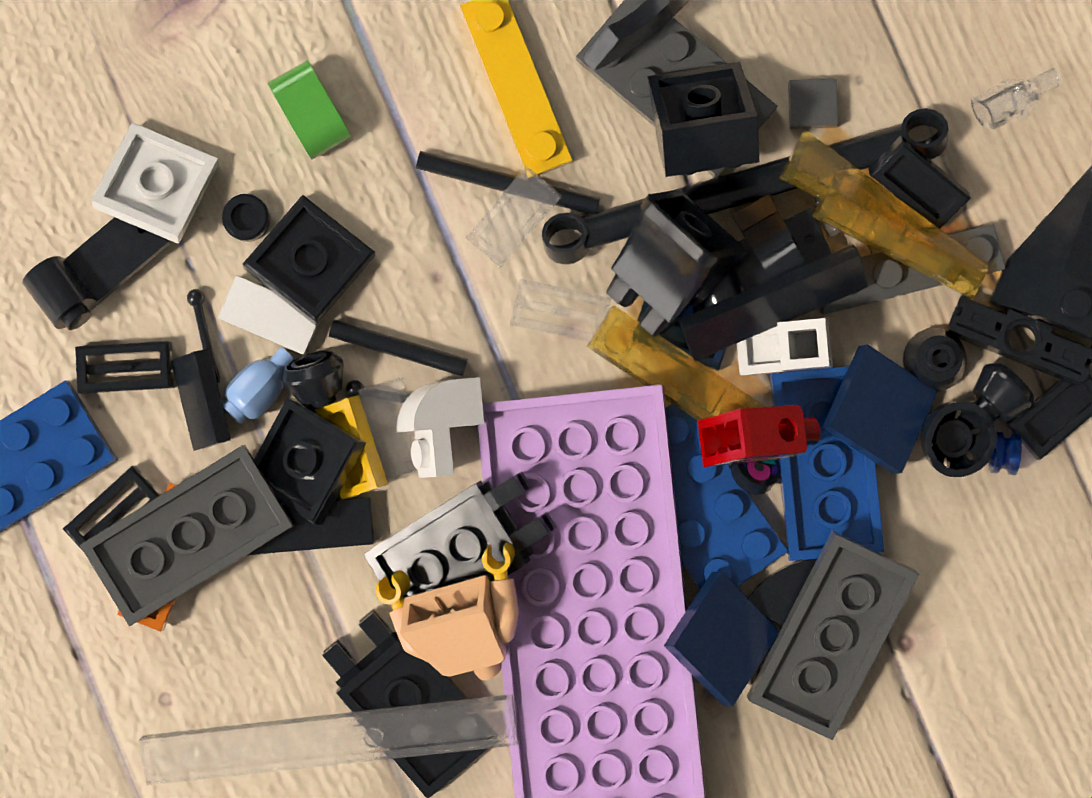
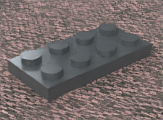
[576,0,778,178]
[79,445,295,627]
[747,530,920,740]

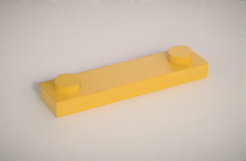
[460,0,572,179]

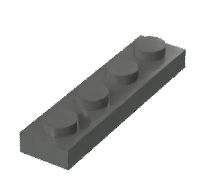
[820,224,1005,315]

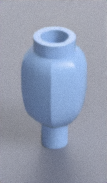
[222,347,295,424]

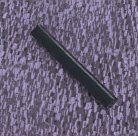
[329,319,468,377]

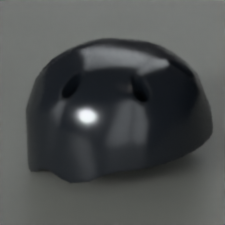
[920,401,997,477]

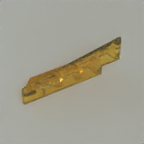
[779,132,988,299]

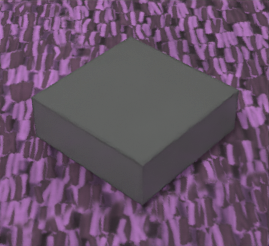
[788,79,838,129]

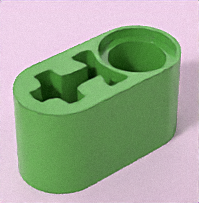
[267,60,352,160]

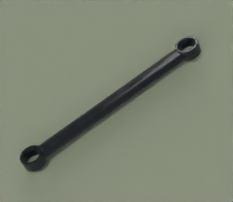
[542,108,949,265]

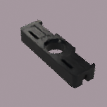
[947,292,1092,386]

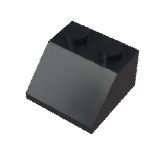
[647,62,760,177]

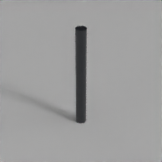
[416,151,600,214]

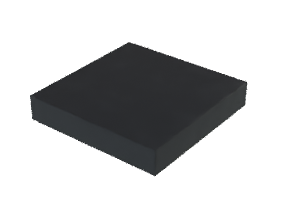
[242,195,375,326]
[254,397,366,526]

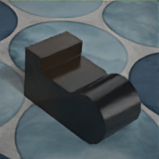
[731,194,807,280]

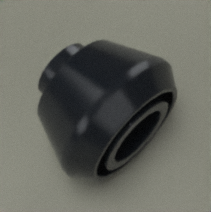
[903,328,967,391]
[281,350,344,409]
[972,362,1034,423]

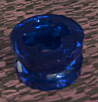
[989,432,1022,475]

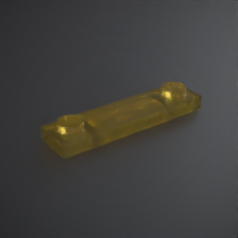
[586,305,766,421]

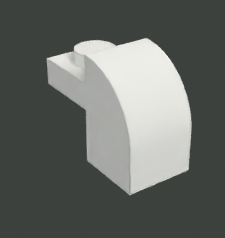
[737,318,833,376]
[397,377,484,478]

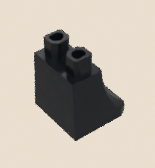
[606,189,748,337]

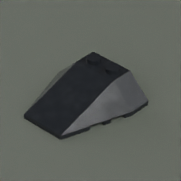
[988,165,1092,341]

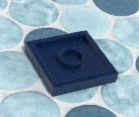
[822,344,938,474]
[663,571,780,706]

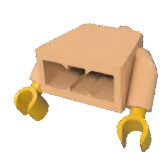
[375,541,519,680]

